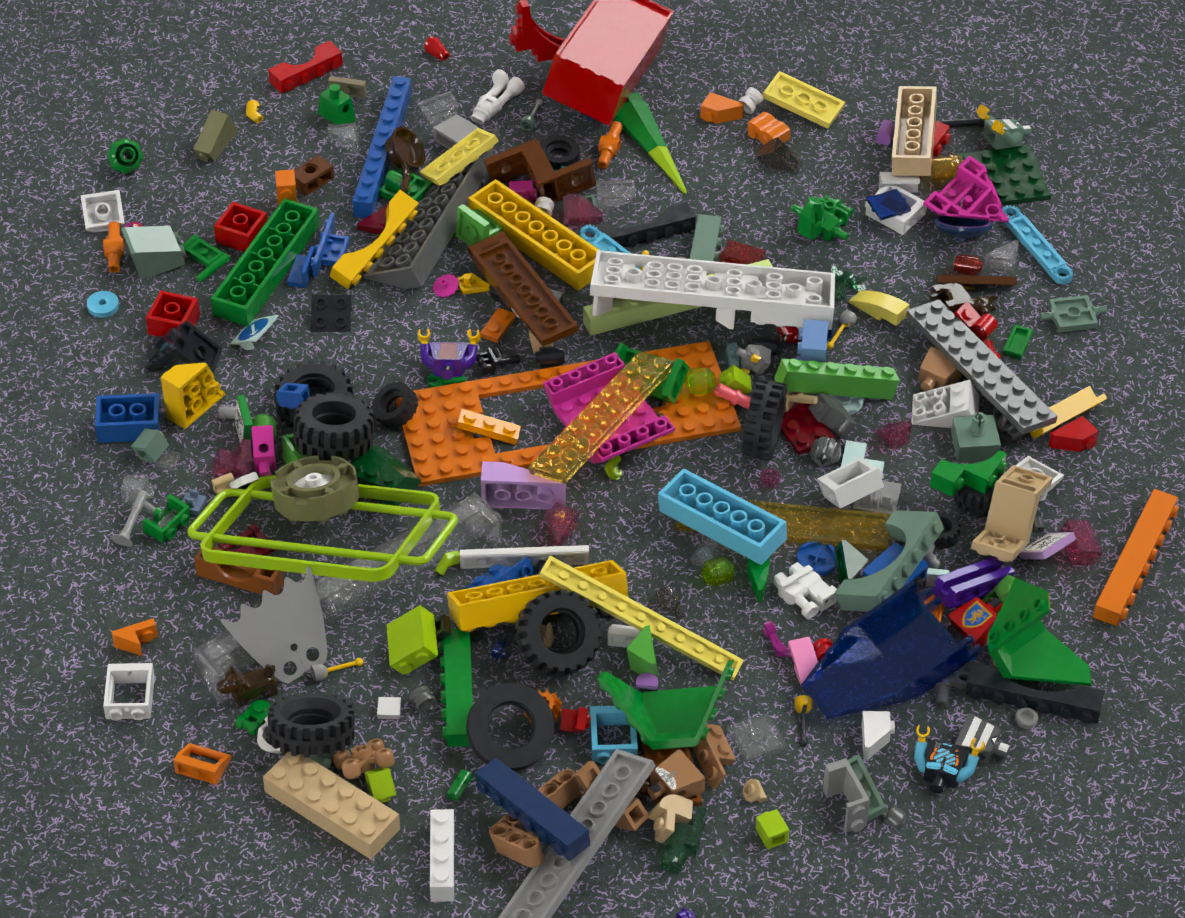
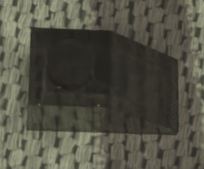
[757,137,802,175]

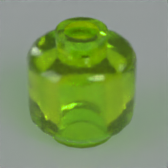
[684,367,716,395]
[702,556,734,587]

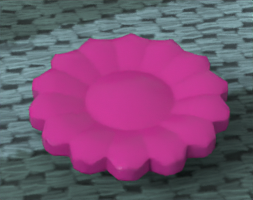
[433,274,459,298]

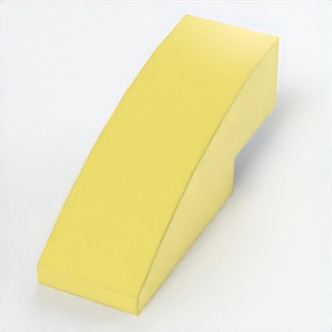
[848,290,909,326]

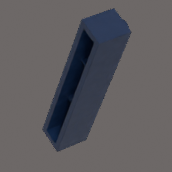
[475,758,590,861]

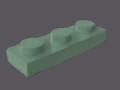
[848,755,888,821]

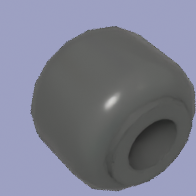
[881,806,906,828]

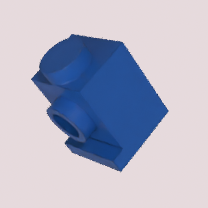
[276,382,310,409]

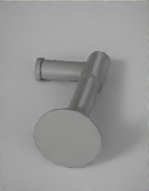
[112,490,156,547]

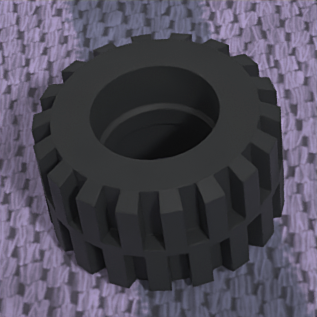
[954,462,1004,518]

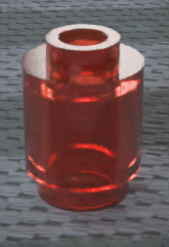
[953,254,983,275]

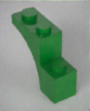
[930,450,1008,496]

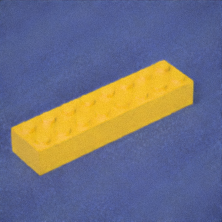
[468,179,599,291]
[447,560,629,632]

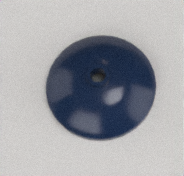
[934,215,993,241]

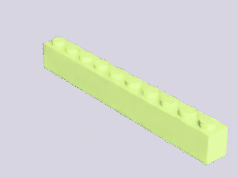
[583,259,773,336]

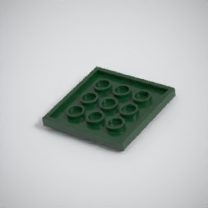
[957,145,1051,206]

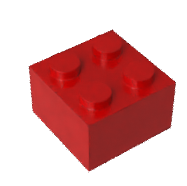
[214,201,268,252]
[146,290,200,336]

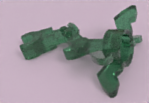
[831,265,867,299]

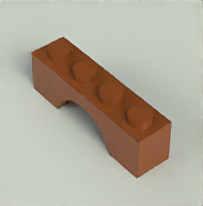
[194,546,284,595]

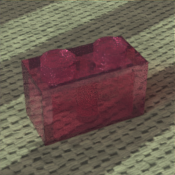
[1059,519,1103,566]

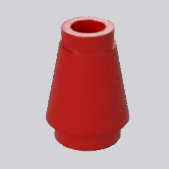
[424,36,450,62]

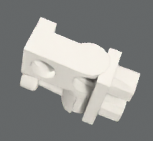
[773,562,837,620]

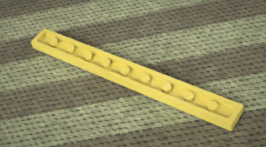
[539,555,744,680]

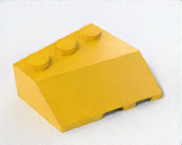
[161,363,226,429]

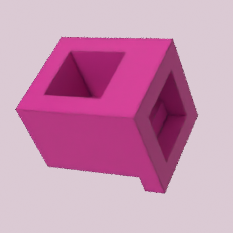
[509,180,537,204]

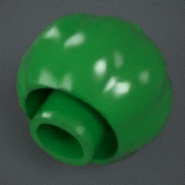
[107,138,143,174]

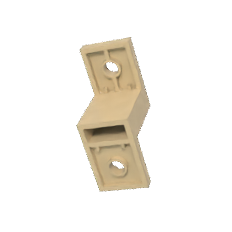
[971,465,1053,562]

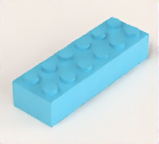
[658,468,787,565]

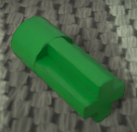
[446,769,473,801]

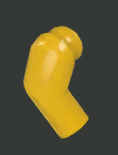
[246,100,263,124]

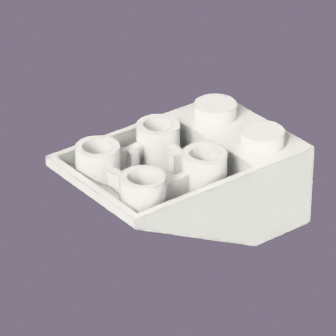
[911,380,979,428]

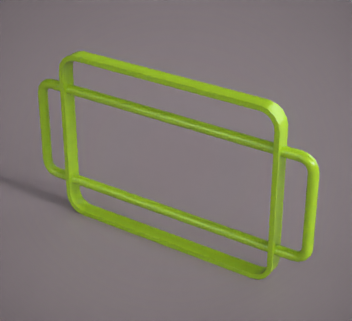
[187,475,458,582]

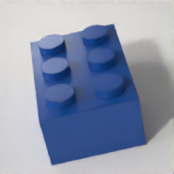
[95,393,161,443]

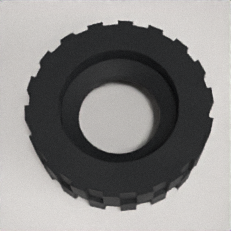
[540,135,580,170]
[371,382,419,429]

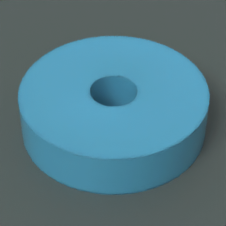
[87,291,119,318]

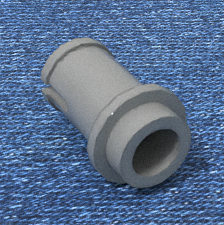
[219,405,236,421]

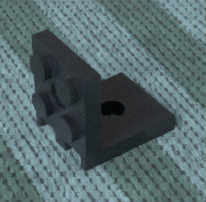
[146,320,222,373]

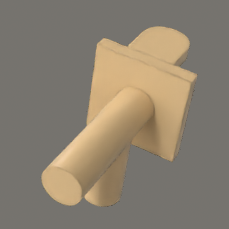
[785,391,818,412]

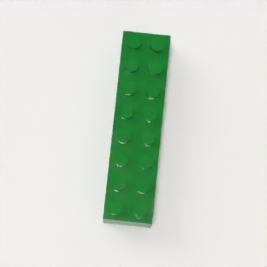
[211,198,320,326]

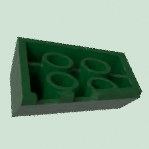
[350,446,421,506]

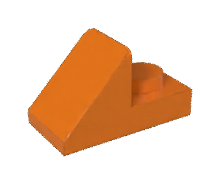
[111,618,158,656]

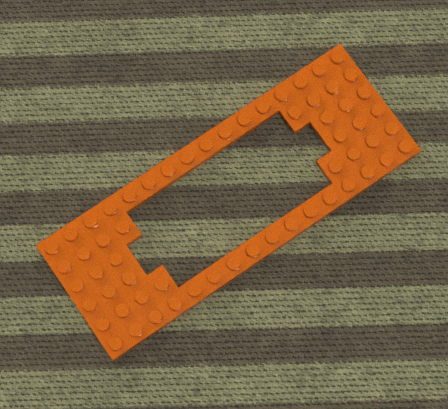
[395,341,741,487]

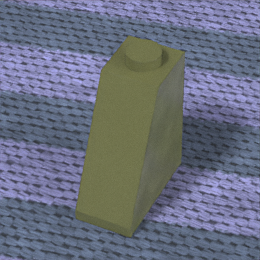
[193,110,238,162]

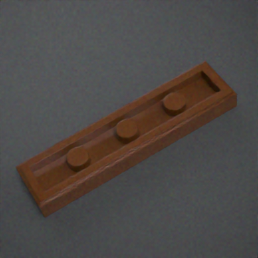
[936,274,1017,285]

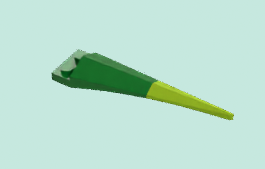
[614,92,687,194]

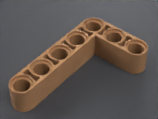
[489,769,581,868]

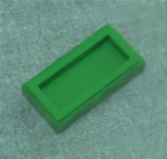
[1002,324,1033,360]

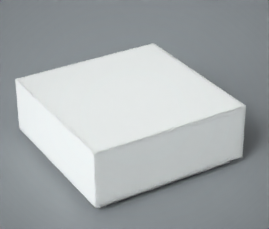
[229,472,259,489]
[377,697,401,719]

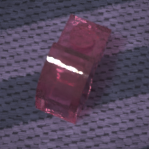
[212,439,253,478]

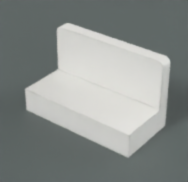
[879,172,920,193]
[608,624,653,648]

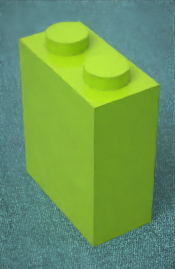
[387,605,438,675]

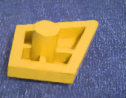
[458,273,490,294]

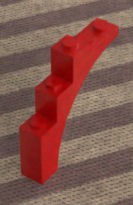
[508,0,565,62]

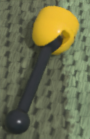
[794,695,812,746]

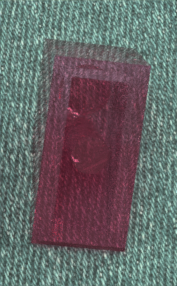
[563,194,603,224]
[545,502,579,546]

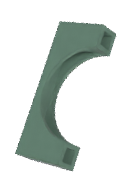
[834,510,944,613]

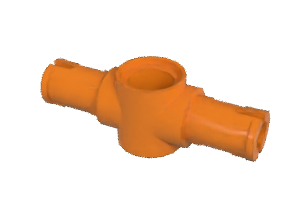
[597,121,622,169]
[103,221,125,273]

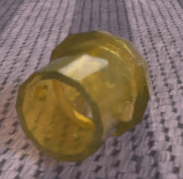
[931,153,963,182]

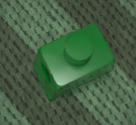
[318,84,356,130]

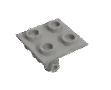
[853,481,902,516]

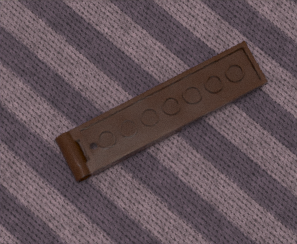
[467,231,579,347]

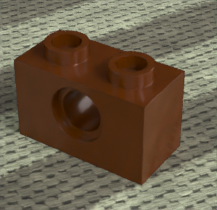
[294,155,334,197]

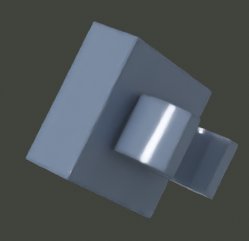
[182,489,207,516]

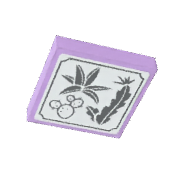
[1018,532,1076,559]

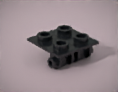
[311,295,352,332]

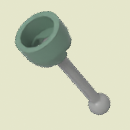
[520,99,543,131]

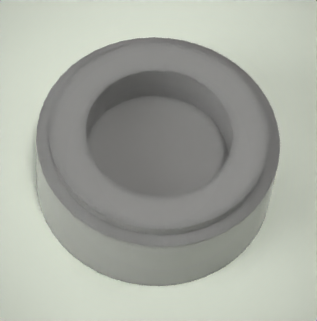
[1015,708,1038,729]

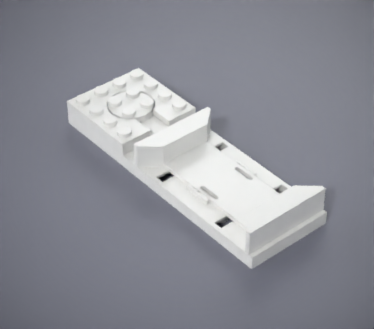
[590,250,835,330]

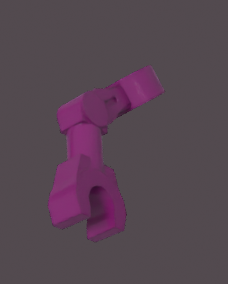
[762,620,793,661]

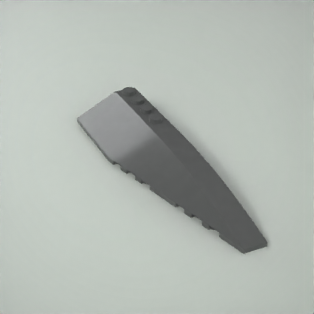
[363,128,500,289]

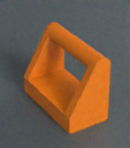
[173,743,232,785]

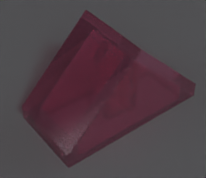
[874,420,912,451]

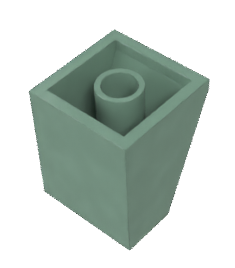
[121,226,186,279]

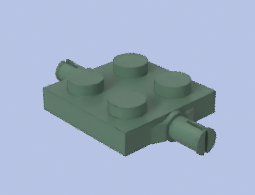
[1039,295,1107,333]

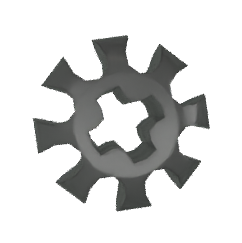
[996,414,1024,442]
[810,436,841,468]

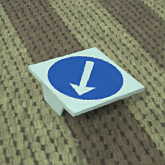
[230,315,278,350]

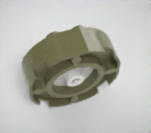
[271,455,359,522]

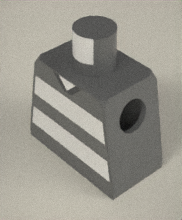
[954,713,1010,764]

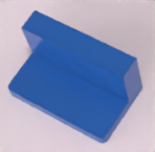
[287,246,315,288]

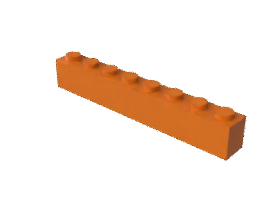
[1093,489,1179,626]

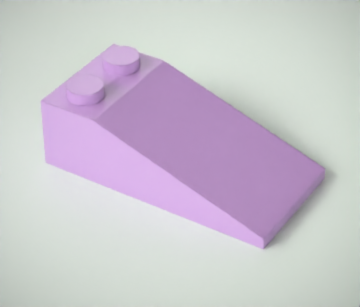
[481,461,566,510]

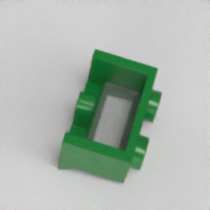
[142,494,190,544]

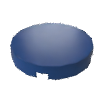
[796,541,837,576]

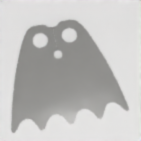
[221,566,327,684]

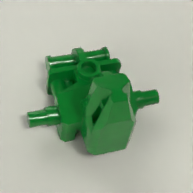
[790,195,854,241]

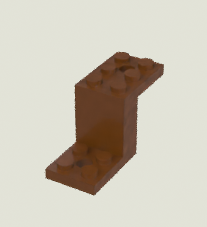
[484,139,596,203]

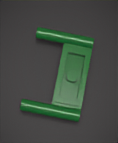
[182,234,230,283]

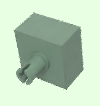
[951,412,1001,463]

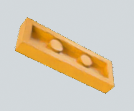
[456,409,521,445]

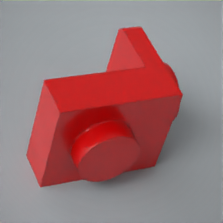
[560,707,591,734]

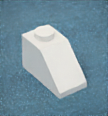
[861,711,895,760]

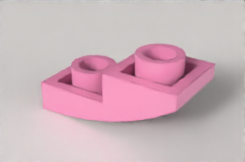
[788,636,822,686]

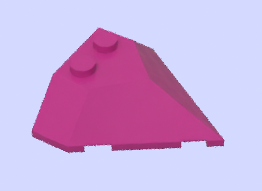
[923,155,1009,222]

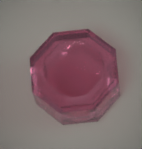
[760,468,781,488]

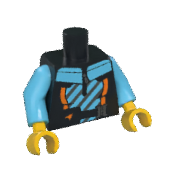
[914,725,985,794]

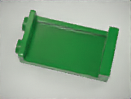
[614,342,690,404]

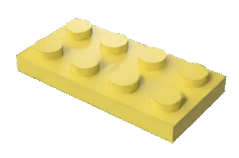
[762,71,845,129]
[419,128,499,186]

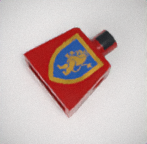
[948,597,1002,650]

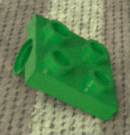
[379,168,432,202]

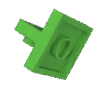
[456,204,503,246]

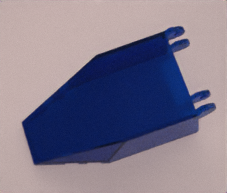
[801,581,983,719]

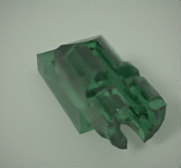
[660,807,707,874]

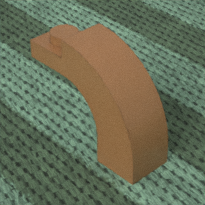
[574,761,649,831]

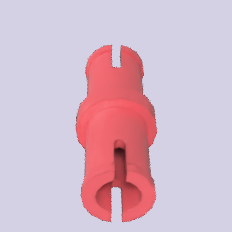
[714,383,751,410]

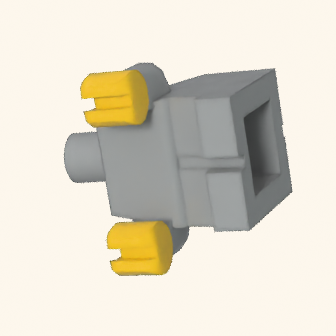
[736,344,771,375]

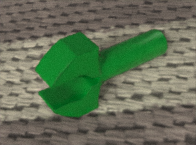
[427,373,466,388]

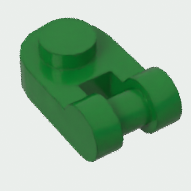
[235,700,270,736]

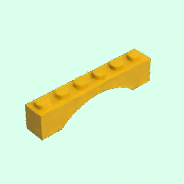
[329,190,419,289]

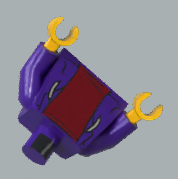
[418,329,481,380]

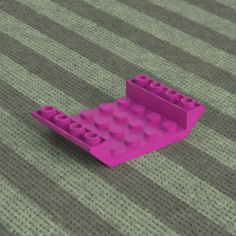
[543,352,675,464]

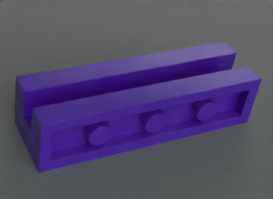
[932,556,1015,609]

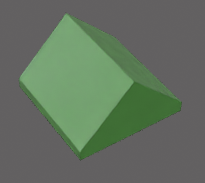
[627,625,660,684]

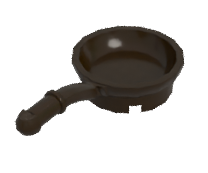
[385,126,426,192]

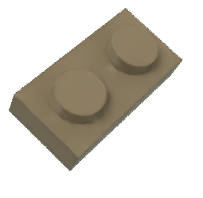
[328,76,367,98]

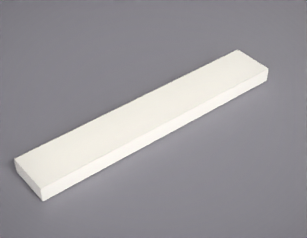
[460,545,589,569]

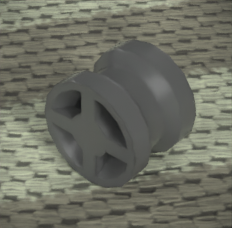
[409,686,437,714]

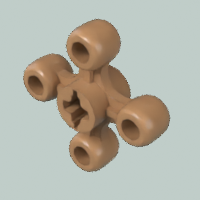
[333,739,395,779]

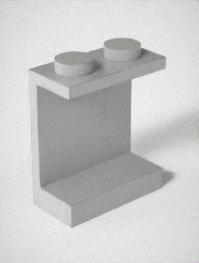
[823,758,870,832]

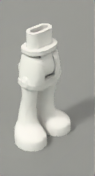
[470,69,525,125]

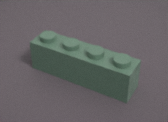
[690,214,725,275]

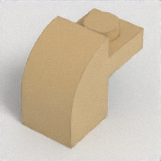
[648,794,693,843]

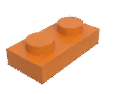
[480,308,516,343]

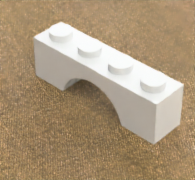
[430,809,454,902]

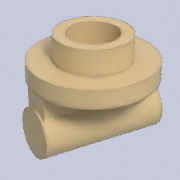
[211,472,234,494]
[743,779,768,803]

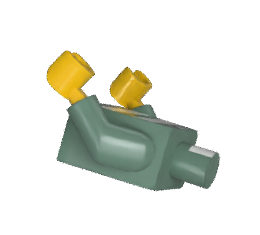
[976,105,1031,149]

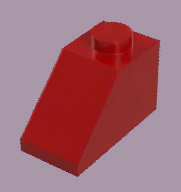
[1049,416,1099,452]

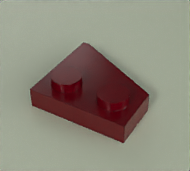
[357,204,388,235]

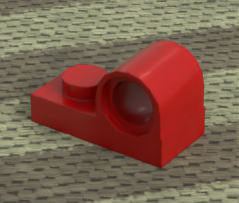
[953,301,998,341]

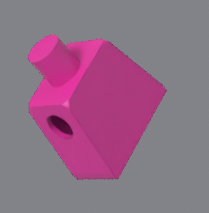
[252,425,276,477]

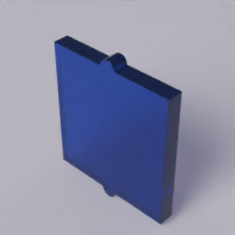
[866,189,911,220]

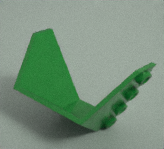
[988,578,1092,686]
[597,660,735,750]

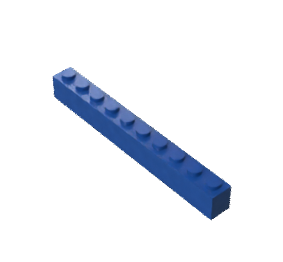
[352,76,412,218]

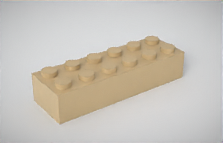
[892,86,937,176]
[263,752,400,859]

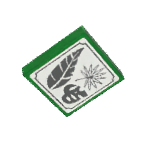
[235,395,253,452]

